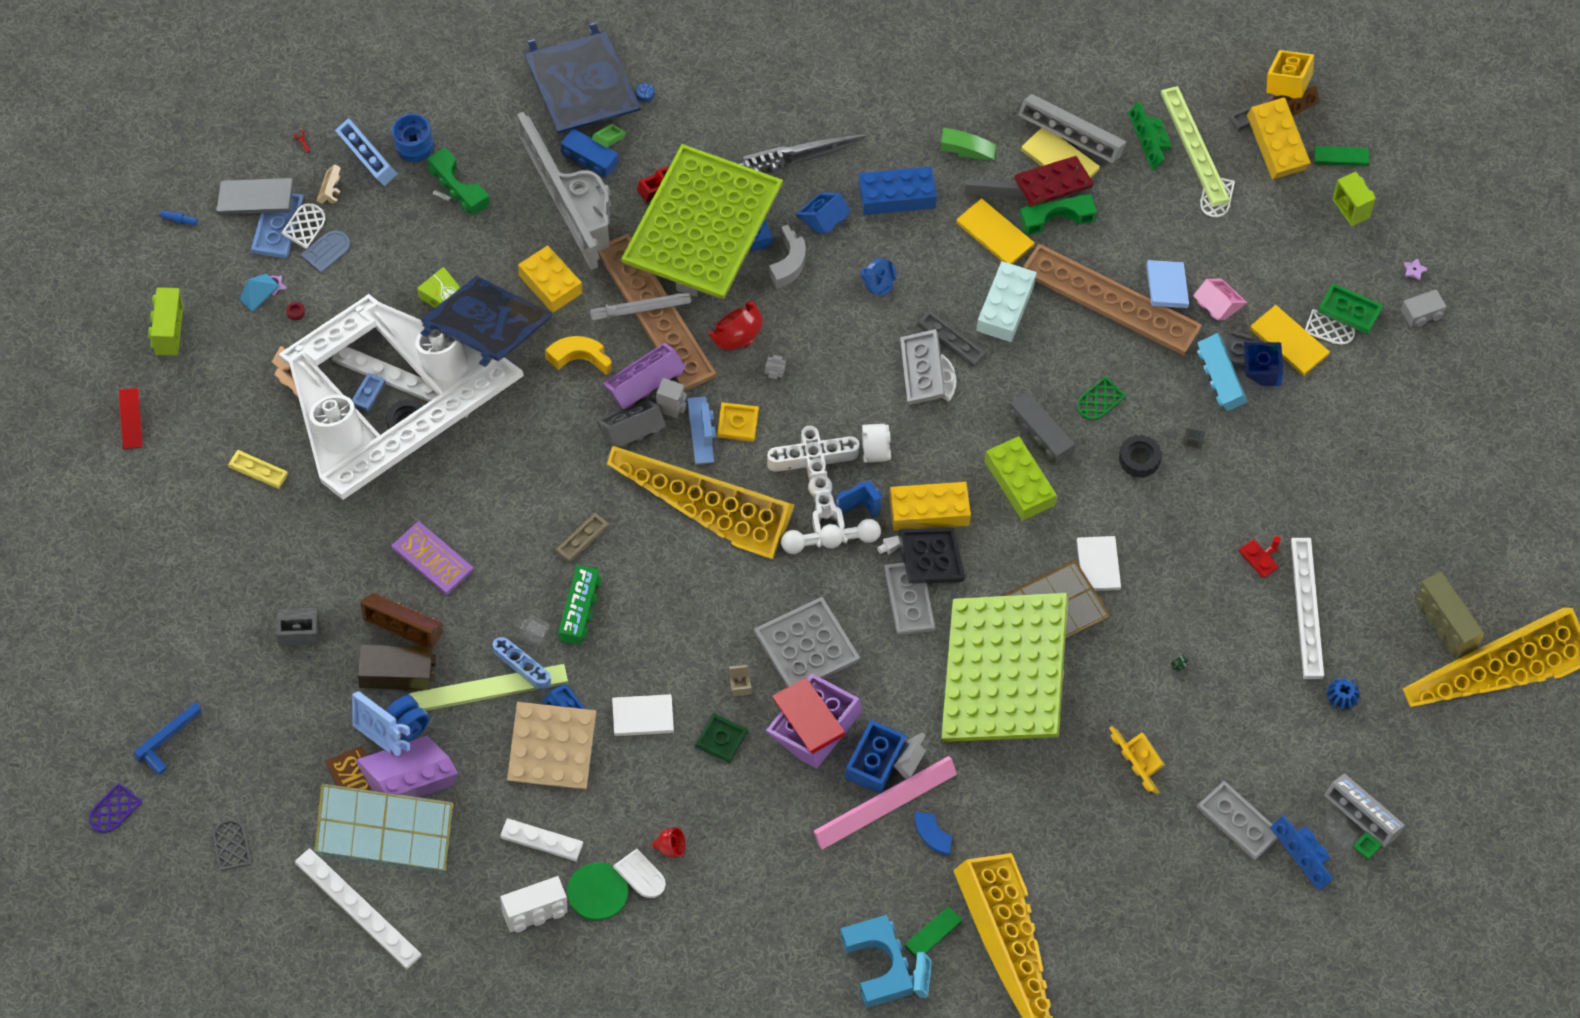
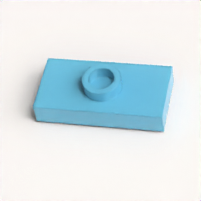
[913,952,932,998]

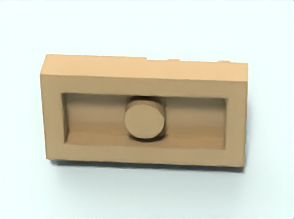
[317,164,340,204]

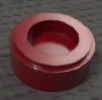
[286,302,305,320]

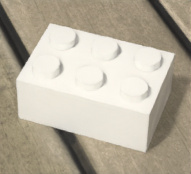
[500,876,567,933]

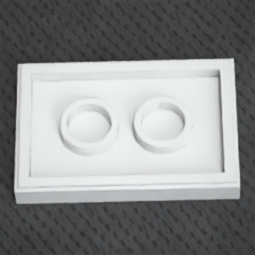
[1076,536,1121,591]
[612,694,674,736]

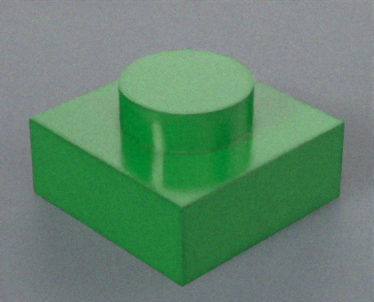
[1353,832,1382,861]

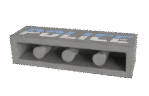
[1324,773,1405,847]

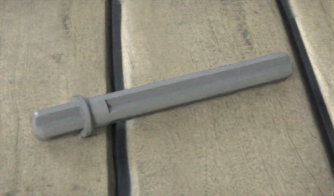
[590,292,691,320]

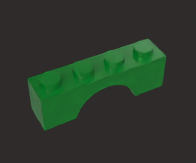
[427,147,490,216]
[1019,194,1097,235]

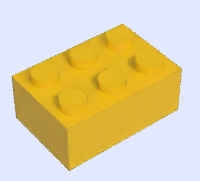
[1266,50,1314,98]
[518,245,582,313]

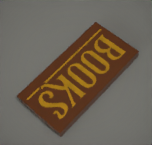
[325,746,372,791]

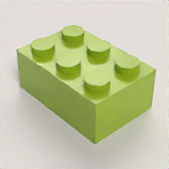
[148,288,183,356]

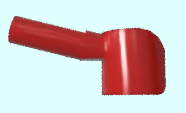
[293,129,310,153]

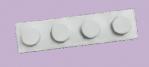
[500,818,583,862]

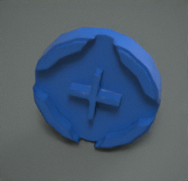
[860,258,897,296]

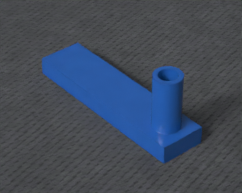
[134,702,201,775]

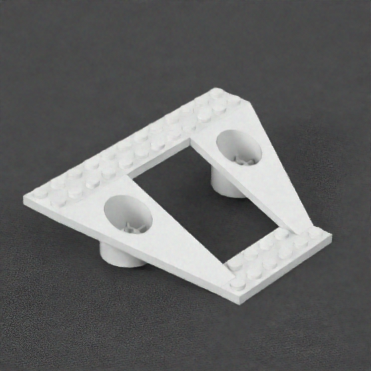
[279,294,524,500]

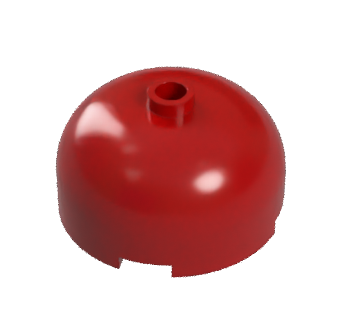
[707,301,763,351]

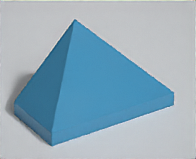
[240,274,280,312]

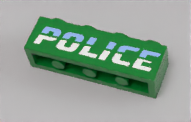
[558,565,602,645]

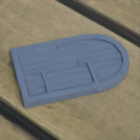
[301,231,350,273]

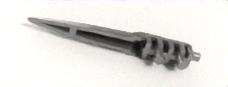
[740,134,867,173]

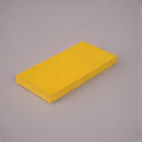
[956,198,1035,264]
[1250,305,1330,376]

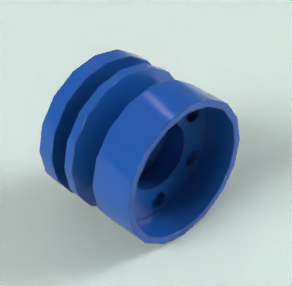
[392,113,434,162]

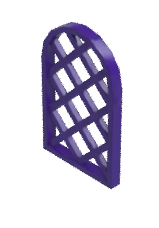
[89,783,142,833]

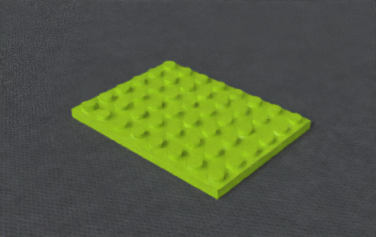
[621,144,783,300]
[941,593,1068,742]

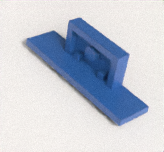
[1270,815,1333,891]

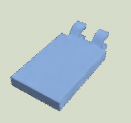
[352,691,410,756]

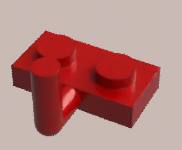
[1238,536,1281,579]

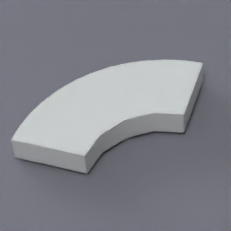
[941,354,957,402]

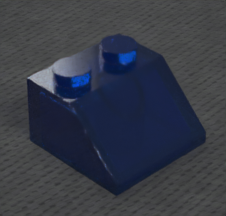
[1243,342,1283,386]

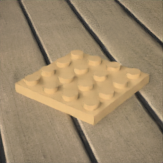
[507,702,596,790]

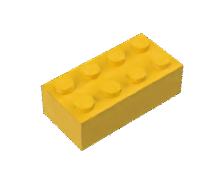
[1247,97,1310,180]
[889,482,971,531]

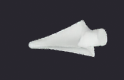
[877,528,923,555]

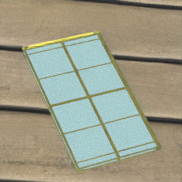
[314,784,454,873]

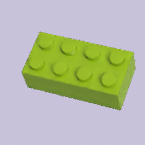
[984,436,1057,521]

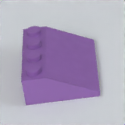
[766,674,863,769]
[356,736,458,797]

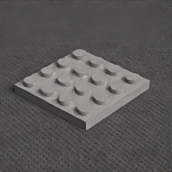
[754,597,860,687]

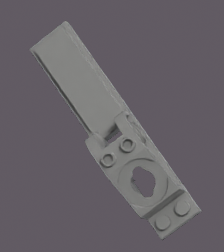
[517,112,611,270]

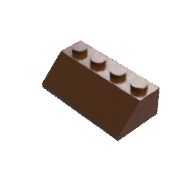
[361,593,443,650]

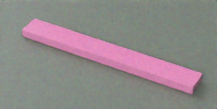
[814,756,957,850]

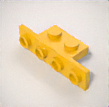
[1109,726,1165,794]

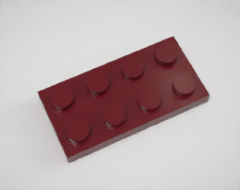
[1014,156,1094,207]

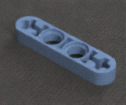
[492,637,551,689]

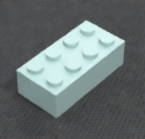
[976,261,1037,342]

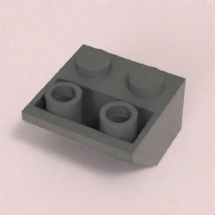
[277,608,318,646]

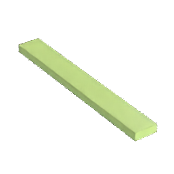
[1161,86,1230,207]
[409,664,568,711]

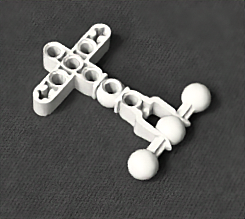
[767,426,881,554]

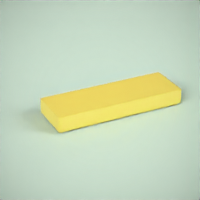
[228,450,288,489]

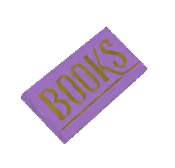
[391,521,474,595]

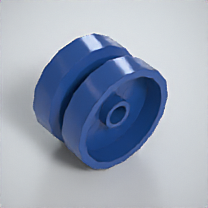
[385,695,430,742]

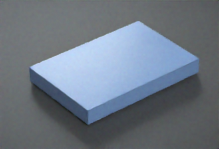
[1146,260,1189,308]

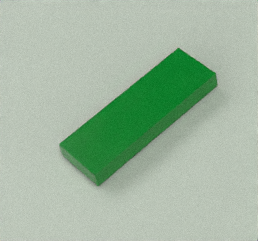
[1314,146,1369,166]
[904,906,962,959]

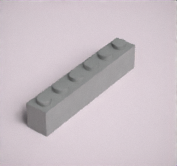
[1018,94,1126,163]

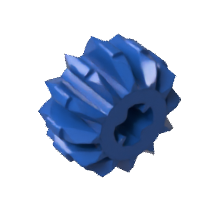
[1327,676,1361,711]

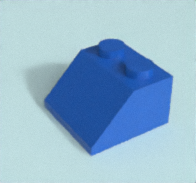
[796,192,851,234]

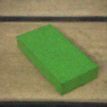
[592,124,626,148]

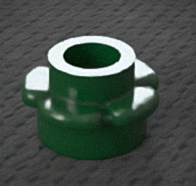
[1170,655,1189,672]

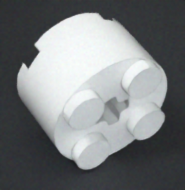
[862,424,891,463]

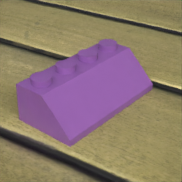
[603,343,686,410]

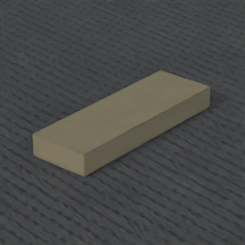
[555,513,609,564]

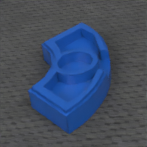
[915,811,952,856]

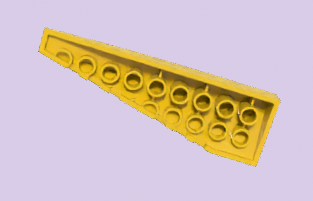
[607,446,794,559]
[1402,608,1580,707]
[953,853,1053,1018]

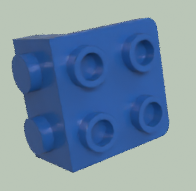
[836,480,882,518]

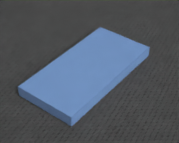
[251,193,304,259]

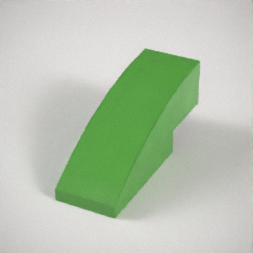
[940,128,996,161]

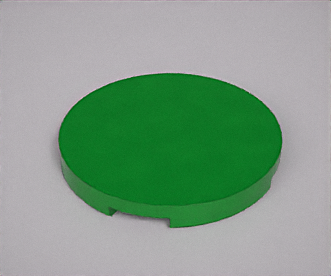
[567,863,628,921]

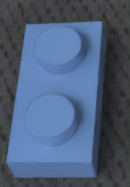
[352,372,386,412]

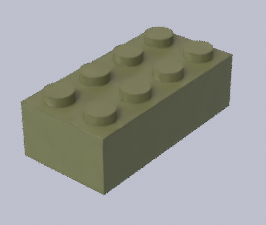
[1415,572,1484,659]

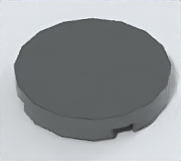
[1223,332,1257,367]

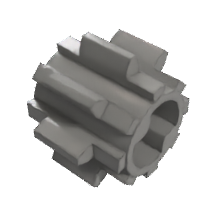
[764,355,786,379]

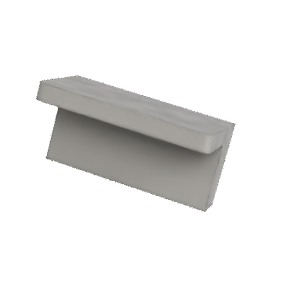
[893,732,926,779]

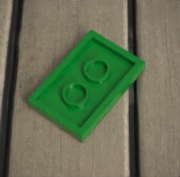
[1317,283,1383,335]

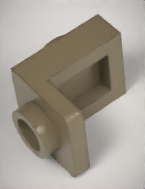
[729,665,752,697]

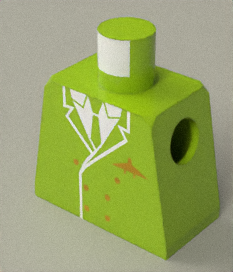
[417,267,460,308]

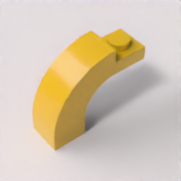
[545,336,612,375]

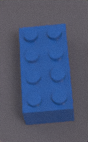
[858,166,937,215]

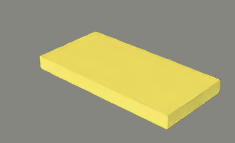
[1021,128,1100,178]

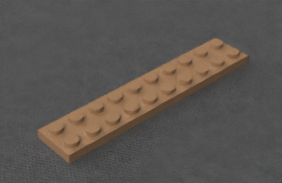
[598,233,716,392]
[1023,244,1202,356]

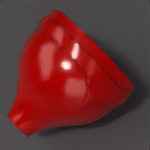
[652,827,686,858]

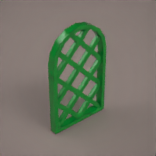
[1077,376,1127,420]

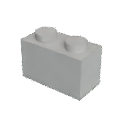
[1401,289,1446,327]
[656,378,687,419]

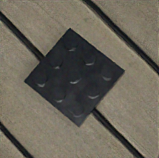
[898,528,965,584]

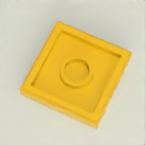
[717,402,759,442]

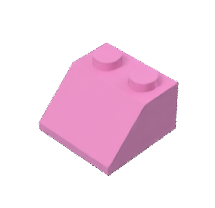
[1193,279,1247,320]

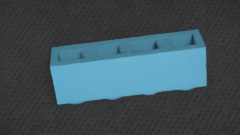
[1197,333,1248,411]

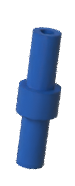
[160,210,198,226]

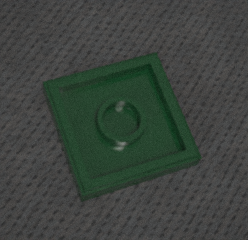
[695,713,748,763]

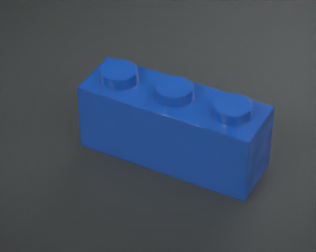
[561,129,618,178]

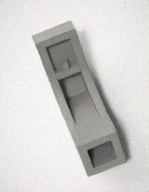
[769,225,806,289]

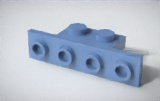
[687,397,716,466]

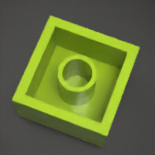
[1332,172,1376,226]

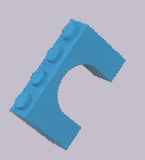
[840,915,914,1008]

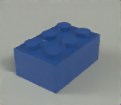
[845,720,907,794]

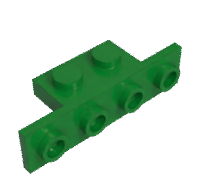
[1128,102,1172,170]

